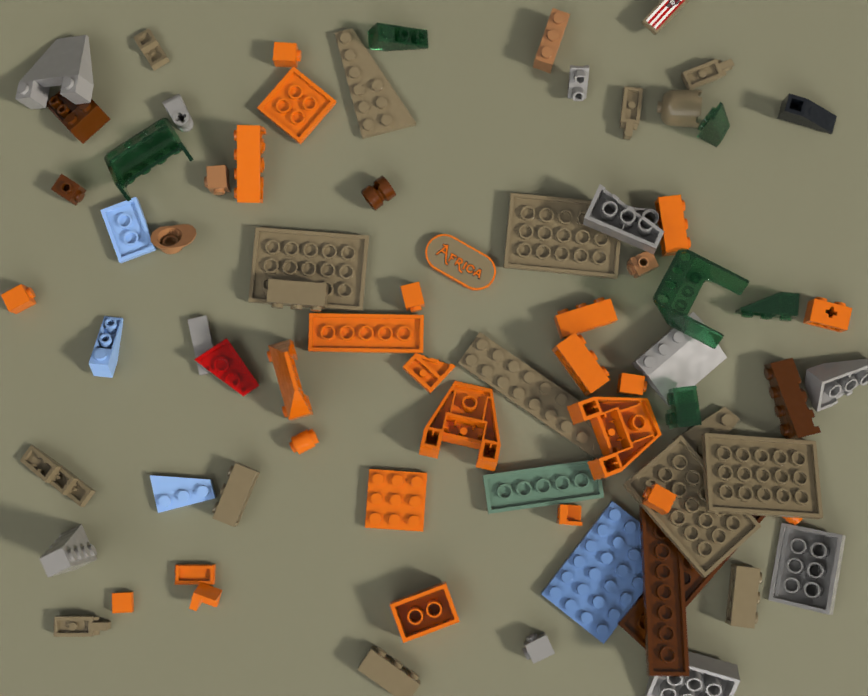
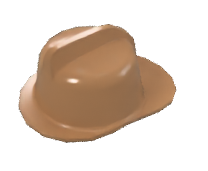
[150,224,197,255]

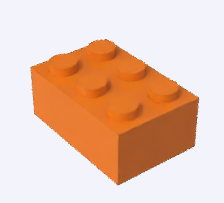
[552,332,610,396]
[390,581,460,643]

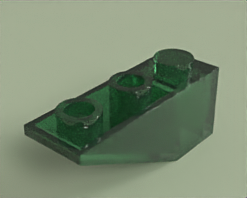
[368,23,428,51]
[697,102,730,147]
[735,292,800,322]

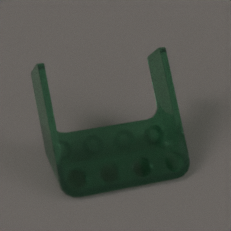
[104,118,194,201]
[653,249,749,349]

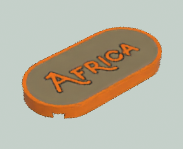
[425,234,496,291]

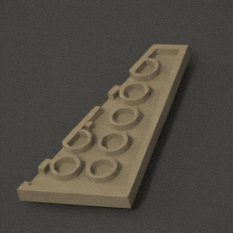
[335,28,416,139]

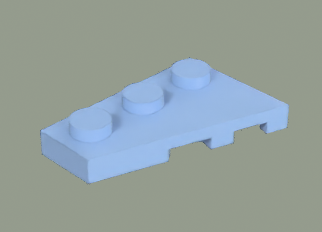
[150,475,216,513]

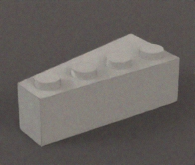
[583,184,664,254]
[40,524,97,577]

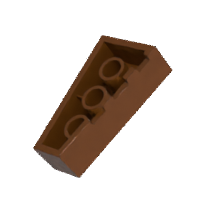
[764,358,821,439]

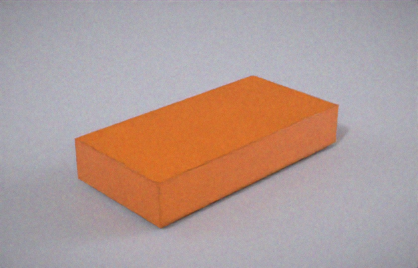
[175,564,216,585]

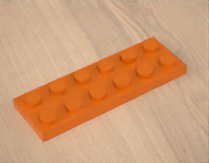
[308,313,424,354]

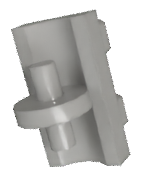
[567,65,589,101]

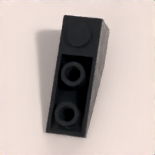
[777,93,837,134]

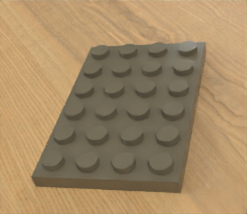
[503,193,621,279]
[248,227,369,312]
[702,433,823,519]
[623,435,761,578]

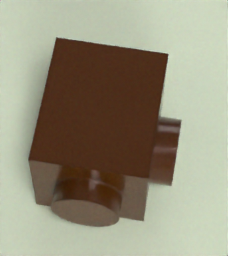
[51,174,86,206]

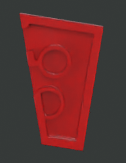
[194,338,260,397]

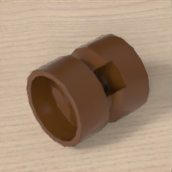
[361,176,396,211]

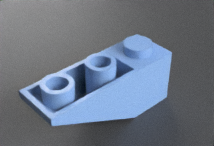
[89,316,123,378]

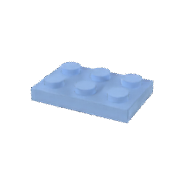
[100,197,157,263]

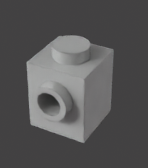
[522,632,555,664]

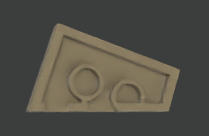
[672,407,740,459]

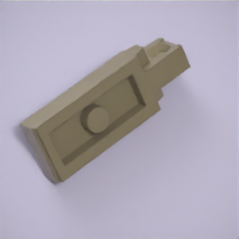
[681,58,734,90]
[619,86,643,140]
[53,615,111,637]

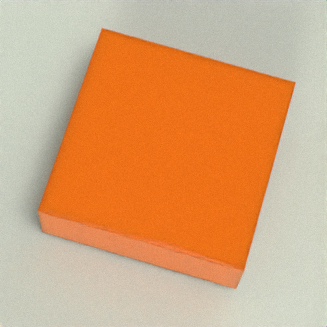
[112,592,134,613]

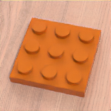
[257,66,336,145]
[365,469,427,532]

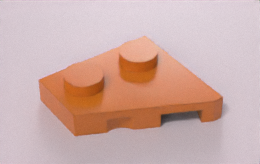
[402,353,456,394]

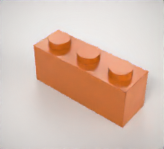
[654,195,691,257]
[554,297,618,339]

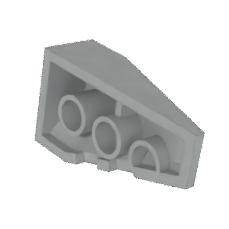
[804,358,868,412]

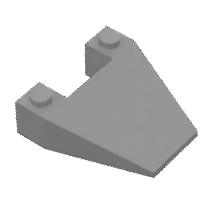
[15,35,94,109]

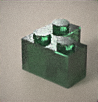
[665,386,702,429]

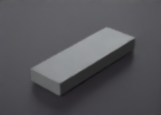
[188,315,214,376]

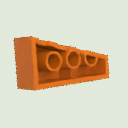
[234,125,266,203]

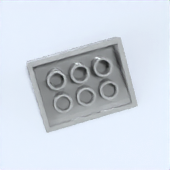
[631,312,727,407]
[768,523,846,615]
[645,651,740,696]

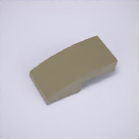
[133,28,170,71]

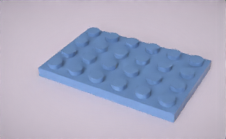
[541,501,643,644]

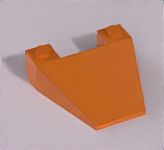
[267,339,313,421]
[419,381,501,471]
[567,397,662,480]

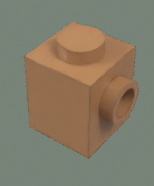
[204,165,230,195]
[627,251,659,279]

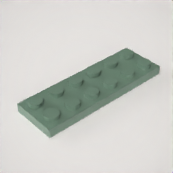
[483,459,604,514]

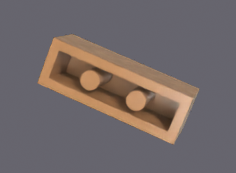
[533,8,570,73]

